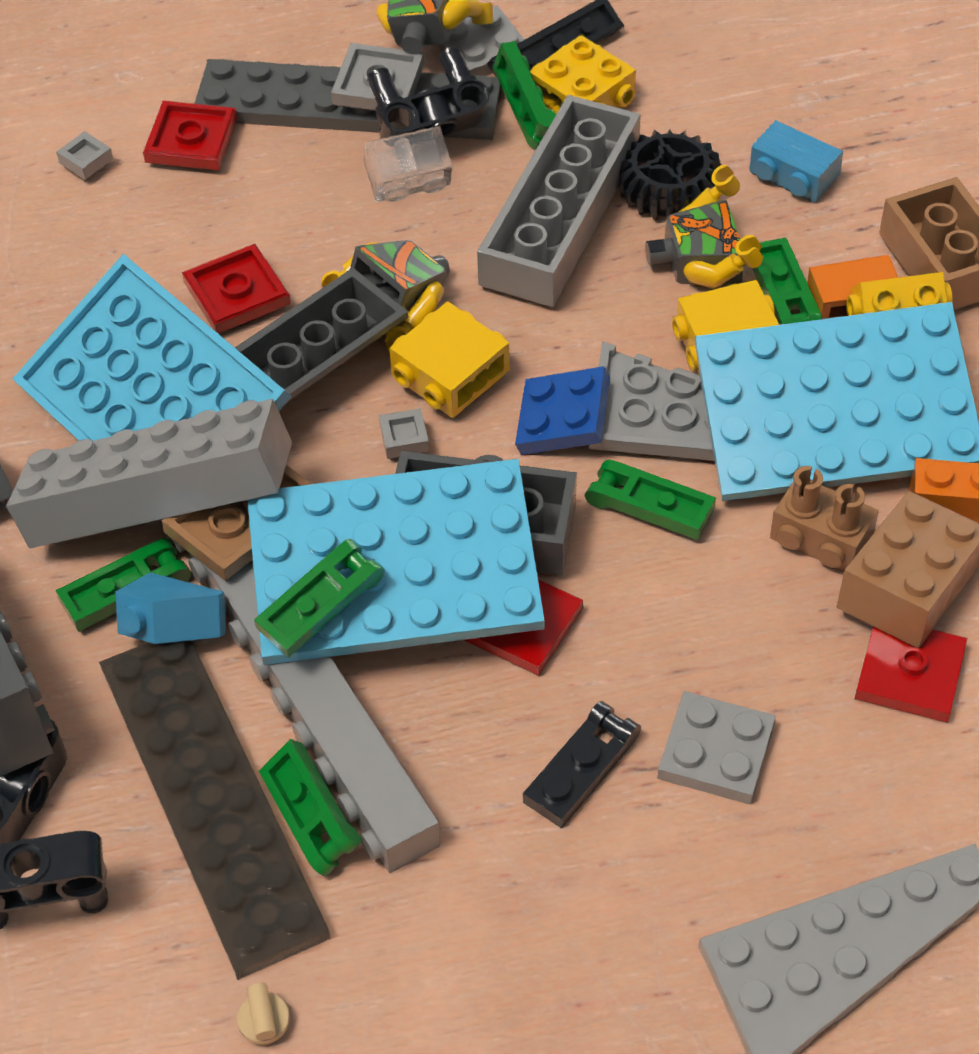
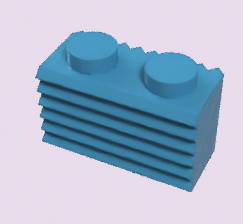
[749,120,844,202]

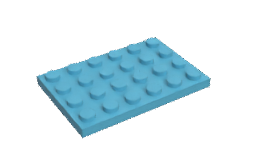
[12,254,292,519]
[695,302,979,501]
[248,459,545,665]

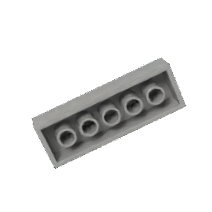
[477,95,641,307]
[6,399,292,549]

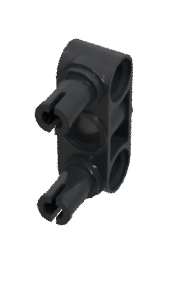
[367,46,490,149]
[0,720,67,844]
[0,830,108,929]

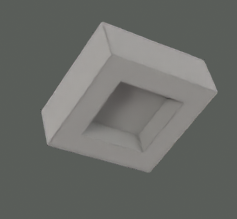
[56,131,113,180]
[379,408,430,459]

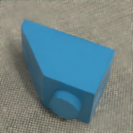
[115,573,226,644]

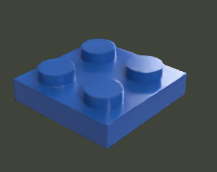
[515,366,610,455]

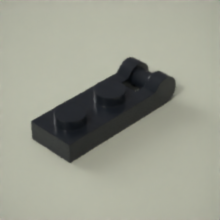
[523,701,641,829]

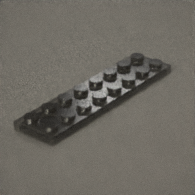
[99,640,331,980]

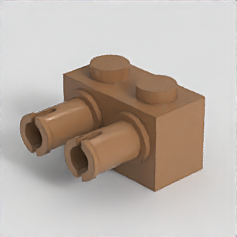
[770,466,879,571]

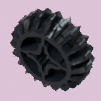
[619,129,722,221]

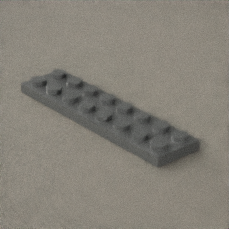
[195,59,501,140]

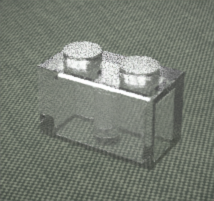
[364,126,453,202]

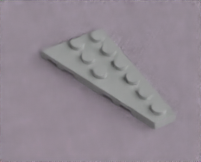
[589,341,715,461]
[699,844,979,1054]

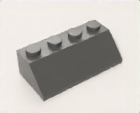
[235,268,409,401]

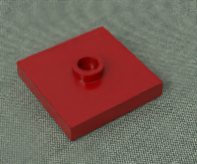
[143,101,237,170]
[182,243,291,334]
[464,579,583,676]
[854,626,968,723]

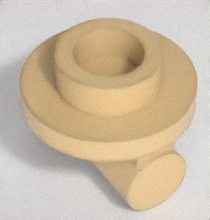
[237,983,290,1045]

